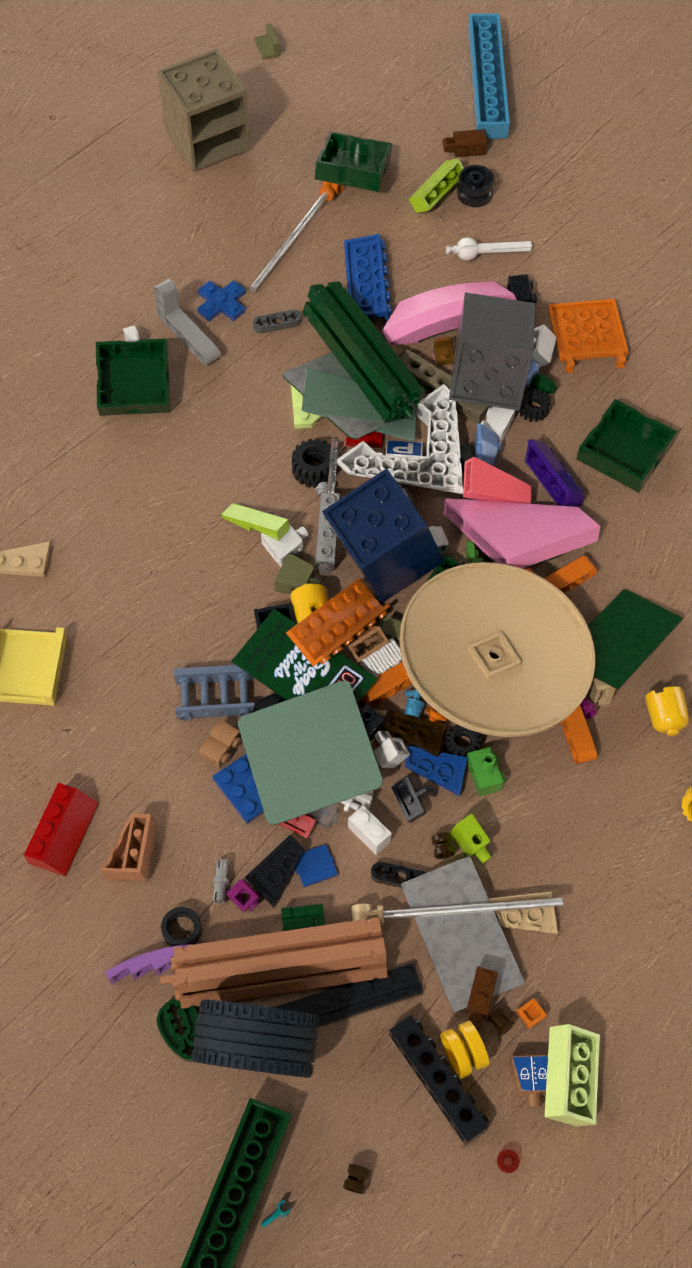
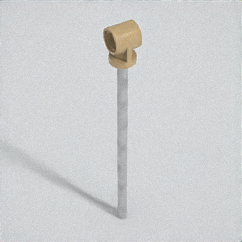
[351,897,563,926]

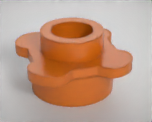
[426,707,447,722]

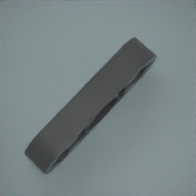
[253,310,302,334]

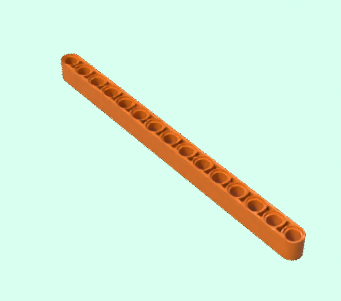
[361,555,598,708]

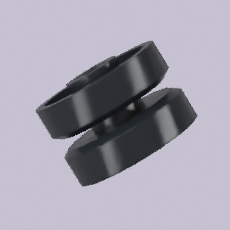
[457,165,494,208]

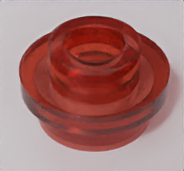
[497,1149,520,1173]

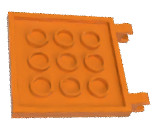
[547,298,629,373]

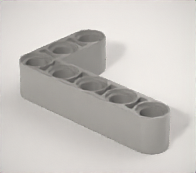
[154,279,221,366]

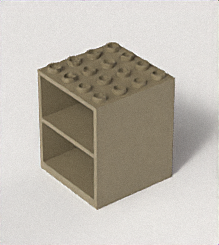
[158,49,250,172]

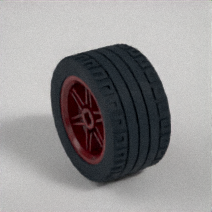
[192,999,320,1078]

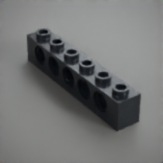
[389,1015,489,1146]

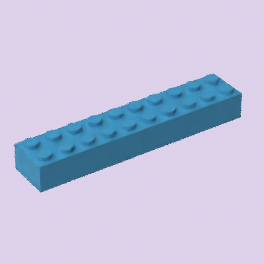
[468,14,510,138]

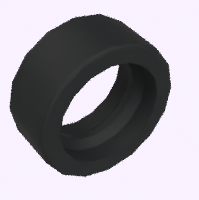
[161,907,202,947]

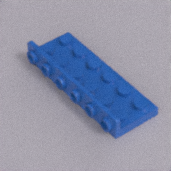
[344,234,392,322]

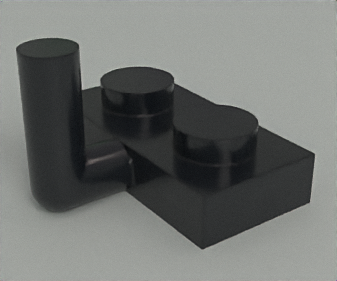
[391,777,437,823]

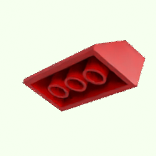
[24,782,99,877]

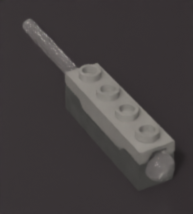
[316,439,340,574]

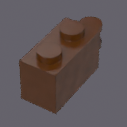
[442,129,488,157]
[466,966,498,1030]

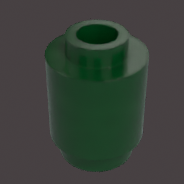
[530,372,558,396]

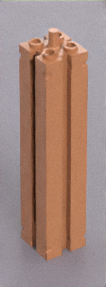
[160,917,387,1009]

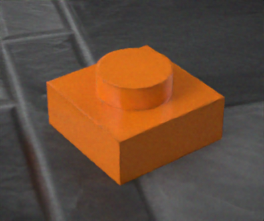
[516,998,547,1030]

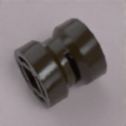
[431,832,455,859]
[343,1164,371,1194]

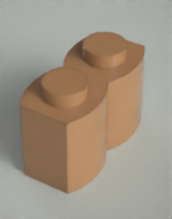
[198,720,242,768]

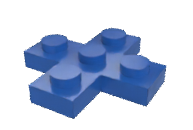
[197,280,246,322]

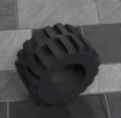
[292,439,337,488]

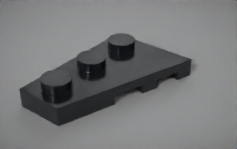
[245,835,304,908]

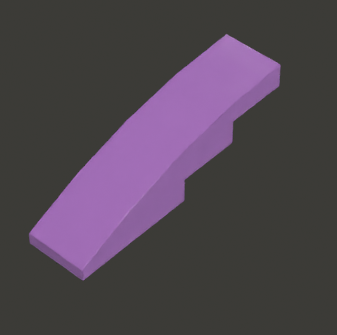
[105,944,191,985]

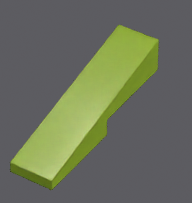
[221,503,290,541]

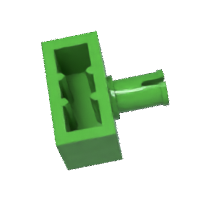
[467,747,505,796]

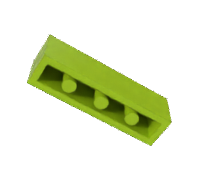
[408,158,464,213]

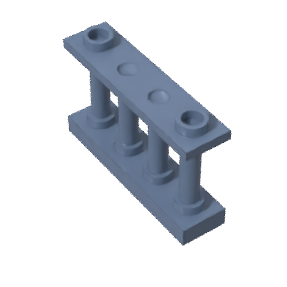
[174,665,255,721]

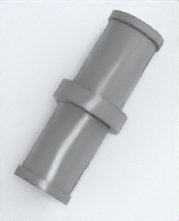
[212,859,229,904]

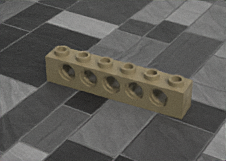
[399,349,491,424]

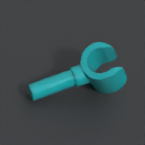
[261,1200,291,1228]

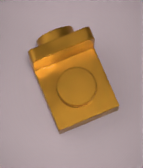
[433,337,453,366]

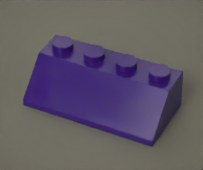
[525,439,584,507]

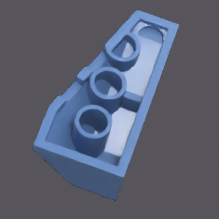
[474,423,501,501]

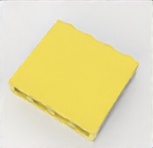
[0,627,67,706]

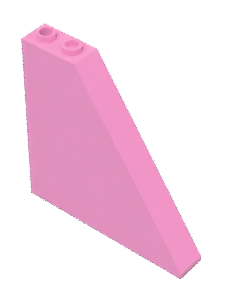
[444,498,600,569]

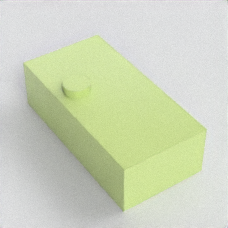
[545,1024,600,1127]

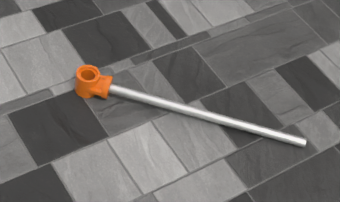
[250,181,345,292]

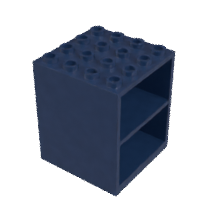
[322,468,445,603]

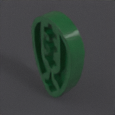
[157,999,199,1062]

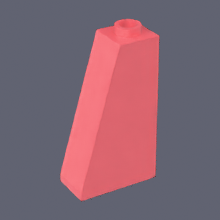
[463,457,532,504]

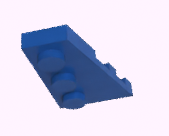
[404,746,467,797]

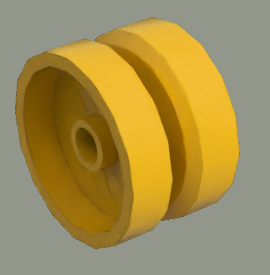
[440,1020,490,1079]

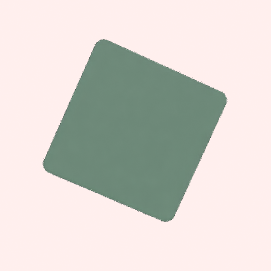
[238,681,383,825]

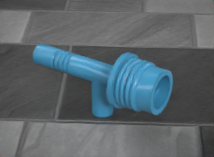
[405,688,425,718]

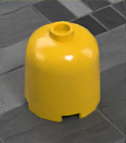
[645,687,689,736]

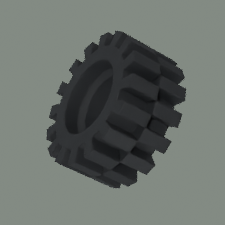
[518,388,551,422]
[445,724,482,757]

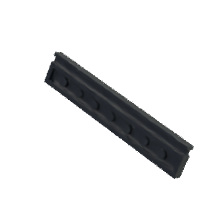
[273,963,423,1027]

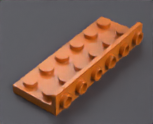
[286,578,391,667]

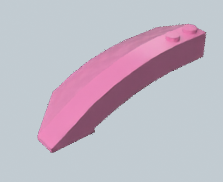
[381,281,517,345]

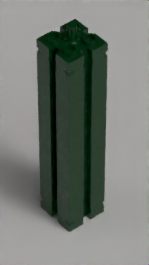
[302,281,425,423]

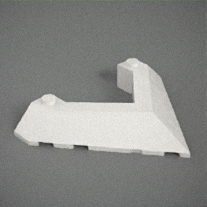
[336,384,463,494]

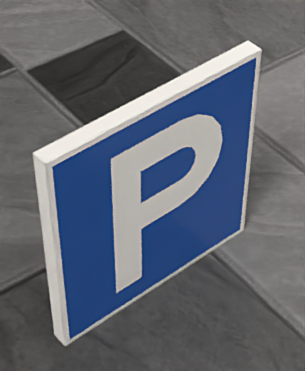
[386,440,423,458]

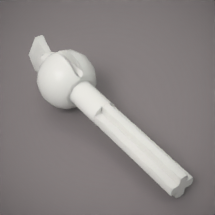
[446,237,532,261]

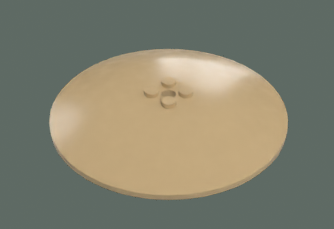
[399,562,595,737]

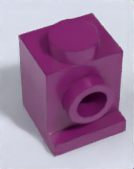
[226,879,261,912]

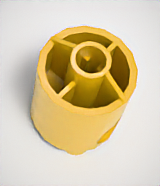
[290,583,329,624]

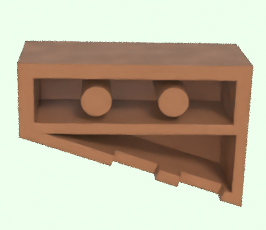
[100,813,157,882]

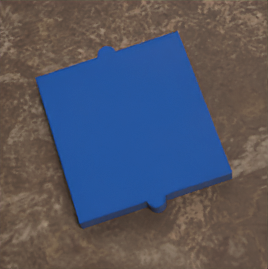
[296,844,338,888]

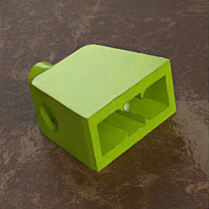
[450,813,492,864]

